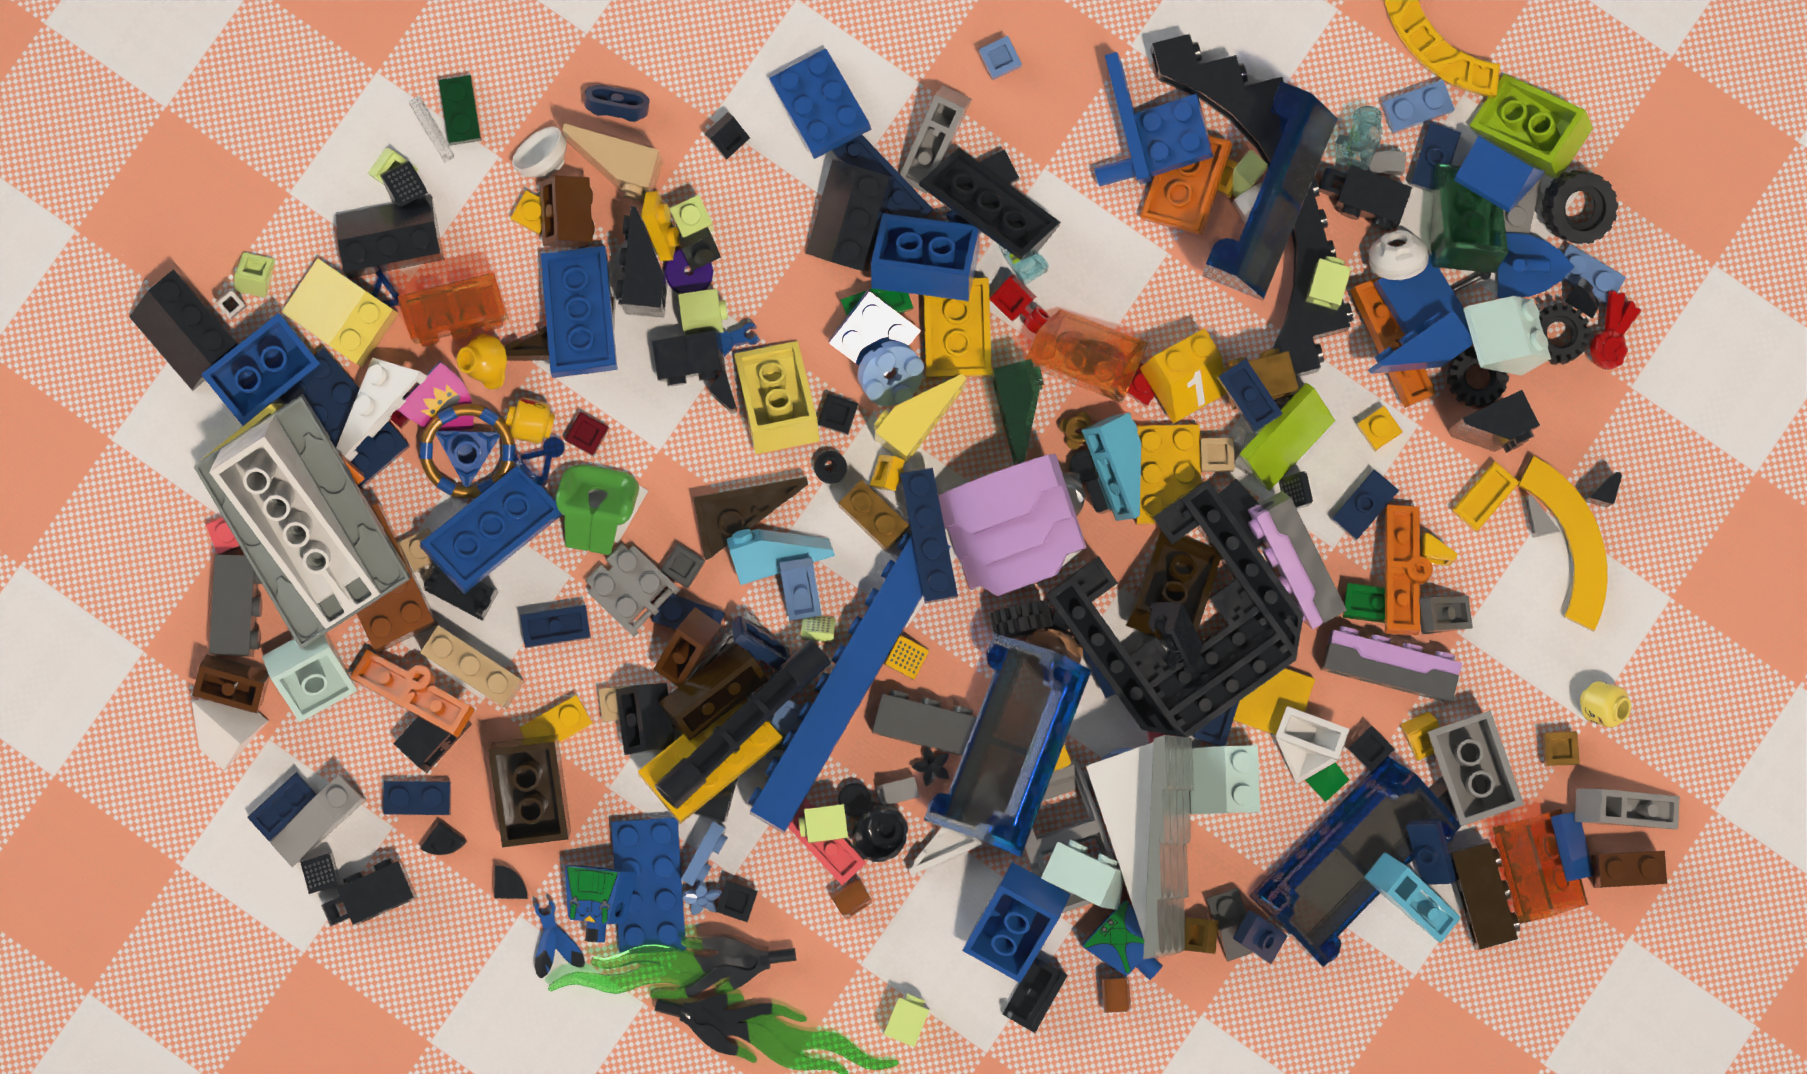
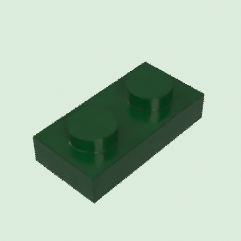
[439,75,482,146]

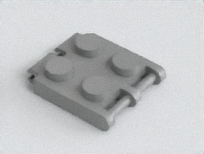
[585,543,680,637]

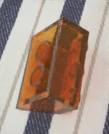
[398,272,510,347]
[1026,309,1148,403]
[1493,809,1589,924]

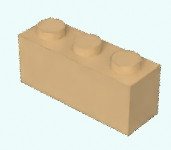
[420,625,525,709]

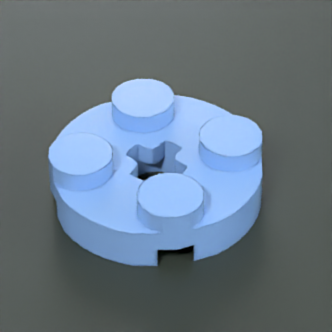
[857,341,924,406]

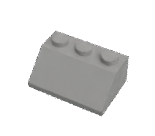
[1427,710,1524,827]

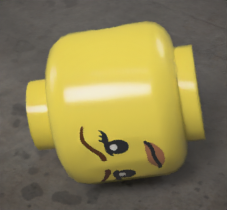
[1580,681,1631,728]

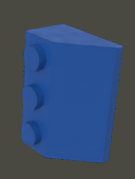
[201,313,321,426]

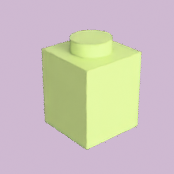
[669,195,714,239]
[1306,256,1351,310]
[678,289,728,336]
[799,804,848,843]
[883,993,929,1047]

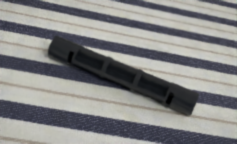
[655,640,831,809]

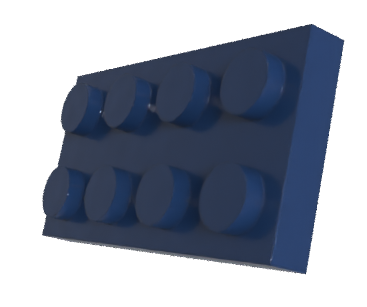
[280,347,410,489]

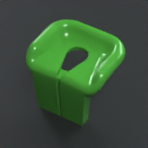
[556,464,639,555]

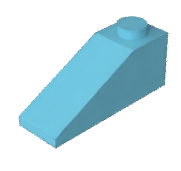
[1082,412,1141,521]
[726,529,835,585]
[1364,852,1461,943]

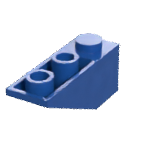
[1368,310,1473,374]

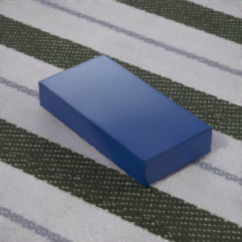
[1551,812,1595,882]

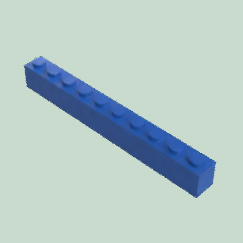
[748,531,951,834]

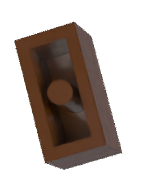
[540,175,595,248]
[653,607,722,687]
[192,654,270,714]
[1591,850,1667,888]

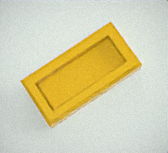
[1451,461,1520,532]

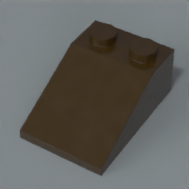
[1126,531,1221,641]

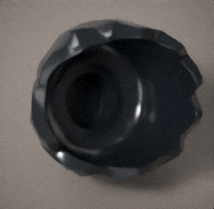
[852,802,908,862]

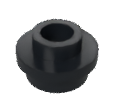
[814,451,847,484]

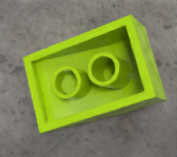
[1469,73,1593,178]

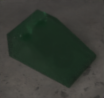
[1430,164,1508,273]
[991,359,1044,465]

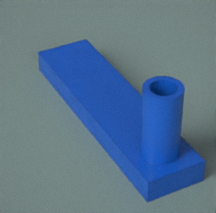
[1094,52,1152,187]

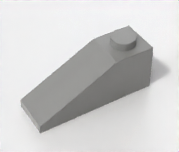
[900,85,972,194]
[270,774,366,867]
[1575,789,1680,829]

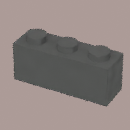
[209,554,263,657]
[873,690,979,758]

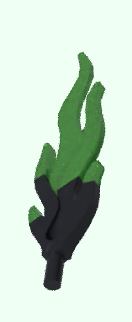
[548,934,797,999]
[654,994,899,1074]

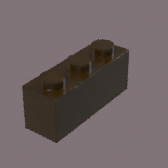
[659,643,768,741]
[1450,842,1520,950]

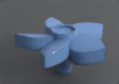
[682,881,722,915]

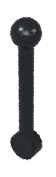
[1451,267,1491,293]

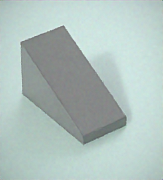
[1525,495,1560,538]

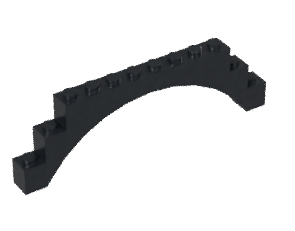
[1150,34,1353,410]

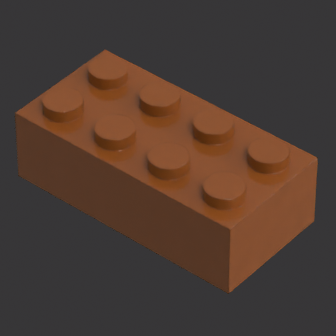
[357,503,438,653]

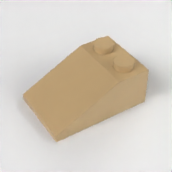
[562,123,663,202]

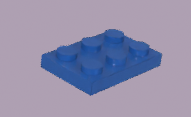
[769,49,872,159]

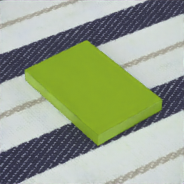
[1240,383,1336,491]

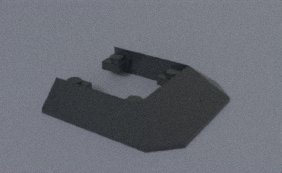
[1046,479,1304,738]

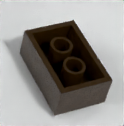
[488,734,571,848]

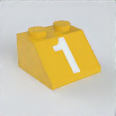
[1140,328,1227,424]

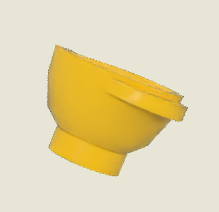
[457,333,507,390]

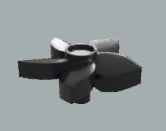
[911,747,950,786]

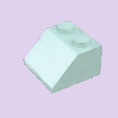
[1463,296,1551,376]
[262,633,358,722]
[1190,745,1260,815]
[1041,839,1124,910]

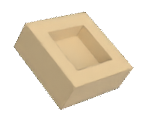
[1200,438,1235,472]
[399,528,434,572]
[598,685,632,722]

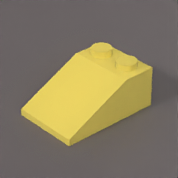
[281,259,399,367]
[734,341,820,455]
[874,374,967,464]

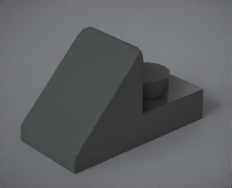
[1419,596,1473,634]
[1206,888,1252,962]

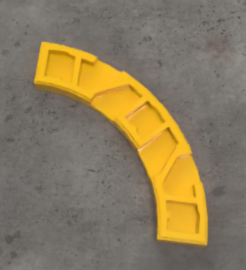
[1384,0,1500,98]
[1518,456,1608,632]

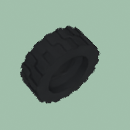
[1541,170,1618,244]

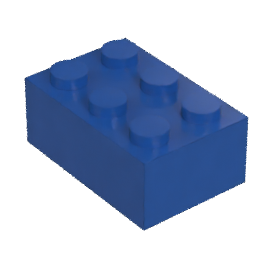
[871,213,980,301]
[962,862,1071,983]

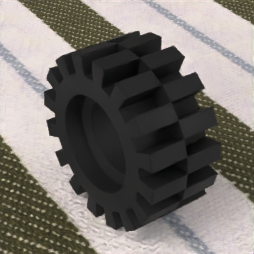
[1539,303,1591,365]
[1447,346,1509,408]
[990,600,1053,640]

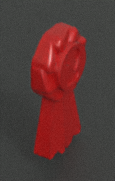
[1590,290,1641,370]

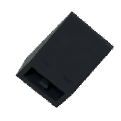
[616,206,668,318]

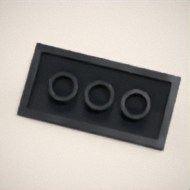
[919,148,1061,261]

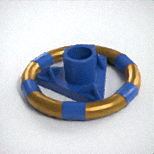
[420,404,516,499]

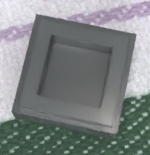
[660,543,706,589]

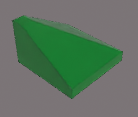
[1305,762,1349,802]

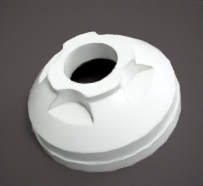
[512,127,567,178]
[1369,230,1429,280]

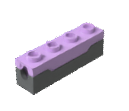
[1248,491,1347,629]
[1321,626,1462,703]

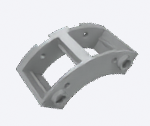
[1002,759,1123,913]

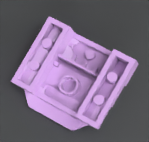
[938,454,1087,596]

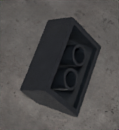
[806,159,895,272]
[336,196,445,279]
[129,269,239,391]
[1448,390,1540,453]

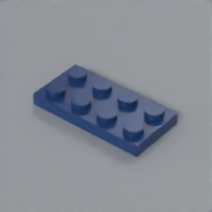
[541,246,618,378]
[420,464,563,594]
[611,817,687,955]

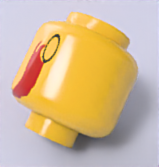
[505,397,555,444]

